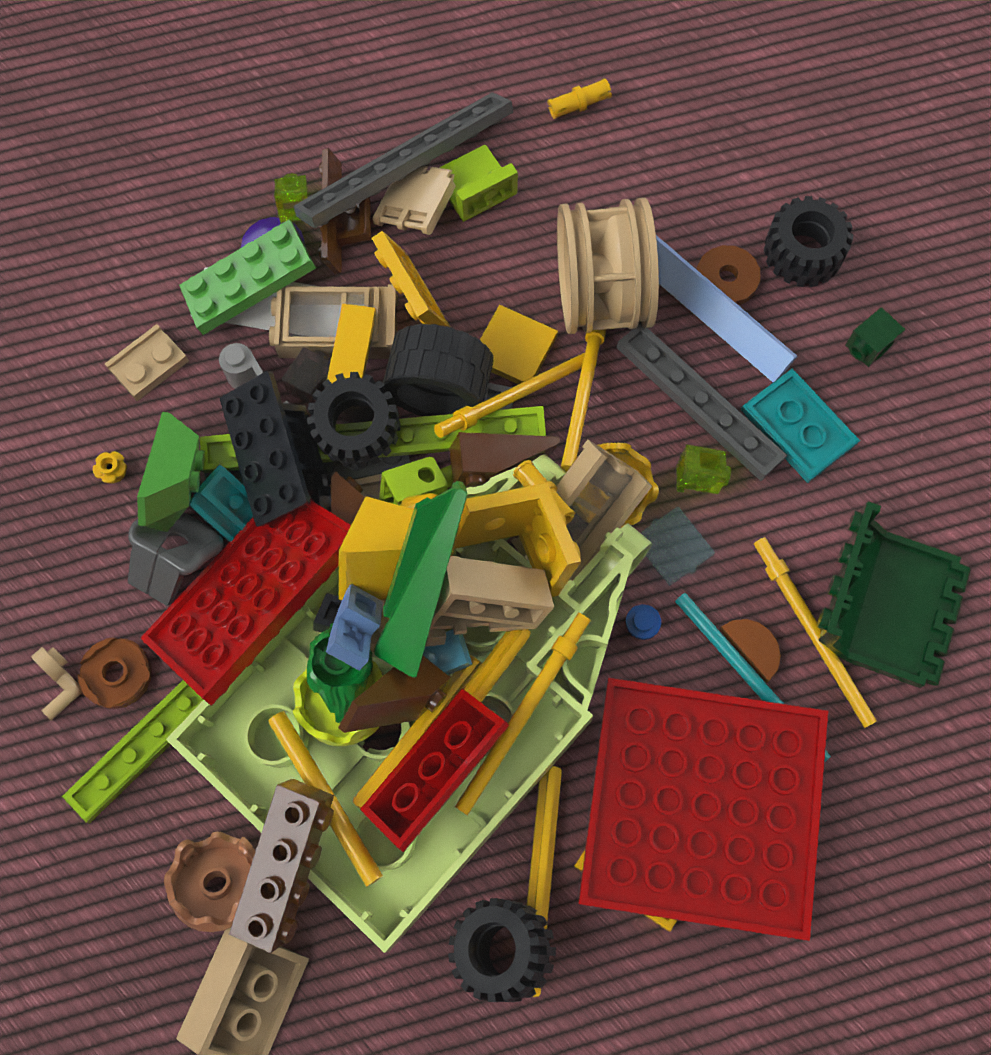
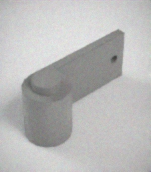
[219,343,289,404]

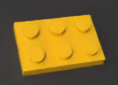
[372,231,450,327]

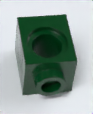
[845,307,905,368]

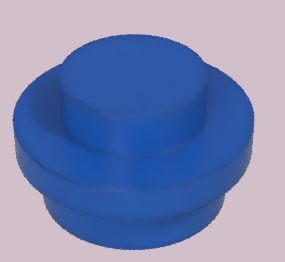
[625,604,661,640]

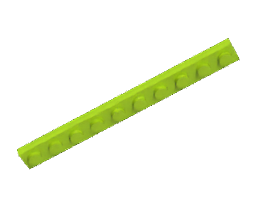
[200,406,546,473]

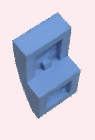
[326,584,383,671]

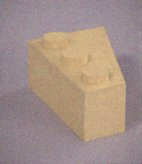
[428,556,554,637]

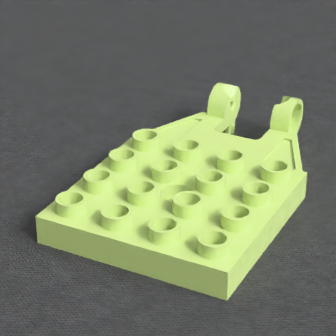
[166,454,653,953]

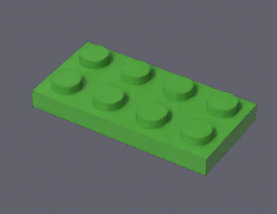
[179,219,316,335]

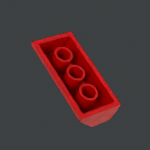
[360,688,509,852]

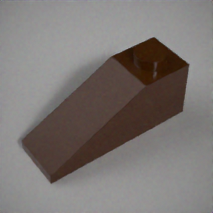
[449,432,560,488]
[338,656,451,733]

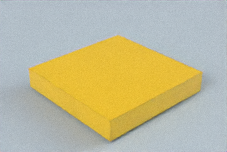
[480,304,558,384]

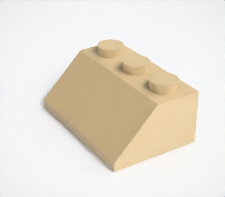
[176,928,309,1055]

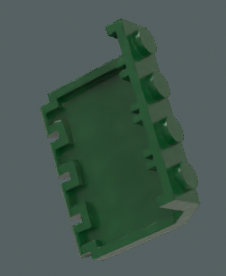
[817,501,971,688]

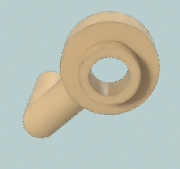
[31,647,82,721]

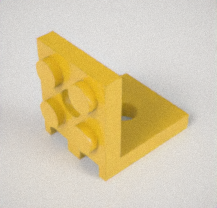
[455,483,581,597]

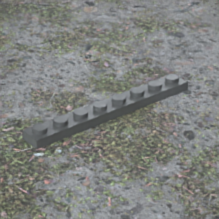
[294,92,513,228]

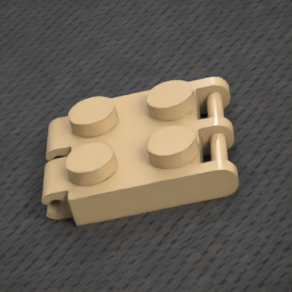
[373,166,456,235]

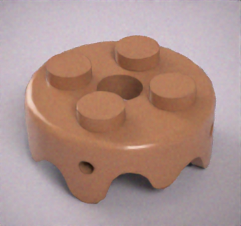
[164,831,255,932]

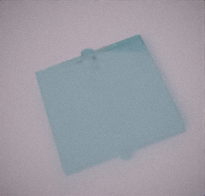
[640,507,715,586]

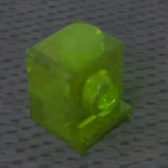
[274,173,310,223]
[676,444,731,494]

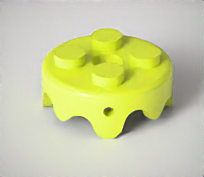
[293,660,384,747]

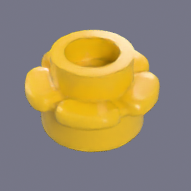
[93,451,127,484]

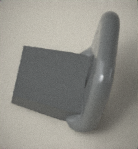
[127,512,224,606]

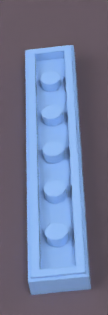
[656,235,798,382]

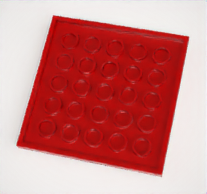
[578,678,828,941]

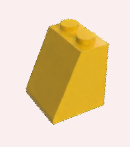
[339,496,457,600]

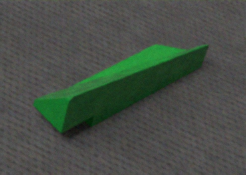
[373,481,467,678]

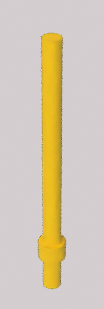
[561,329,606,472]
[434,352,585,438]
[754,537,877,728]
[455,612,591,815]

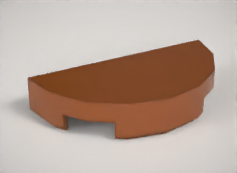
[719,619,781,683]

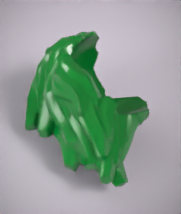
[307,623,373,723]

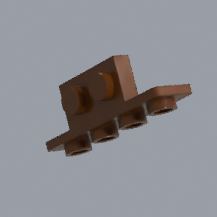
[319,148,371,274]

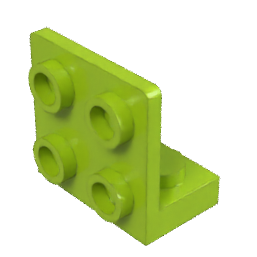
[439,145,518,222]

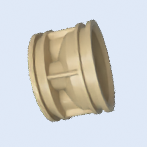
[557,198,659,334]

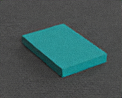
[741,368,860,483]

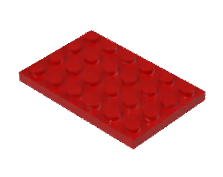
[140,500,351,706]

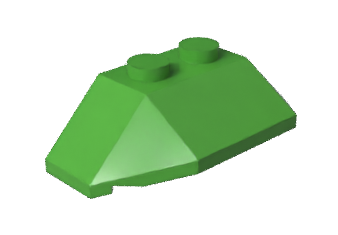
[137,412,205,532]

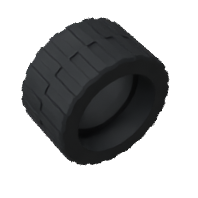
[383,324,494,417]

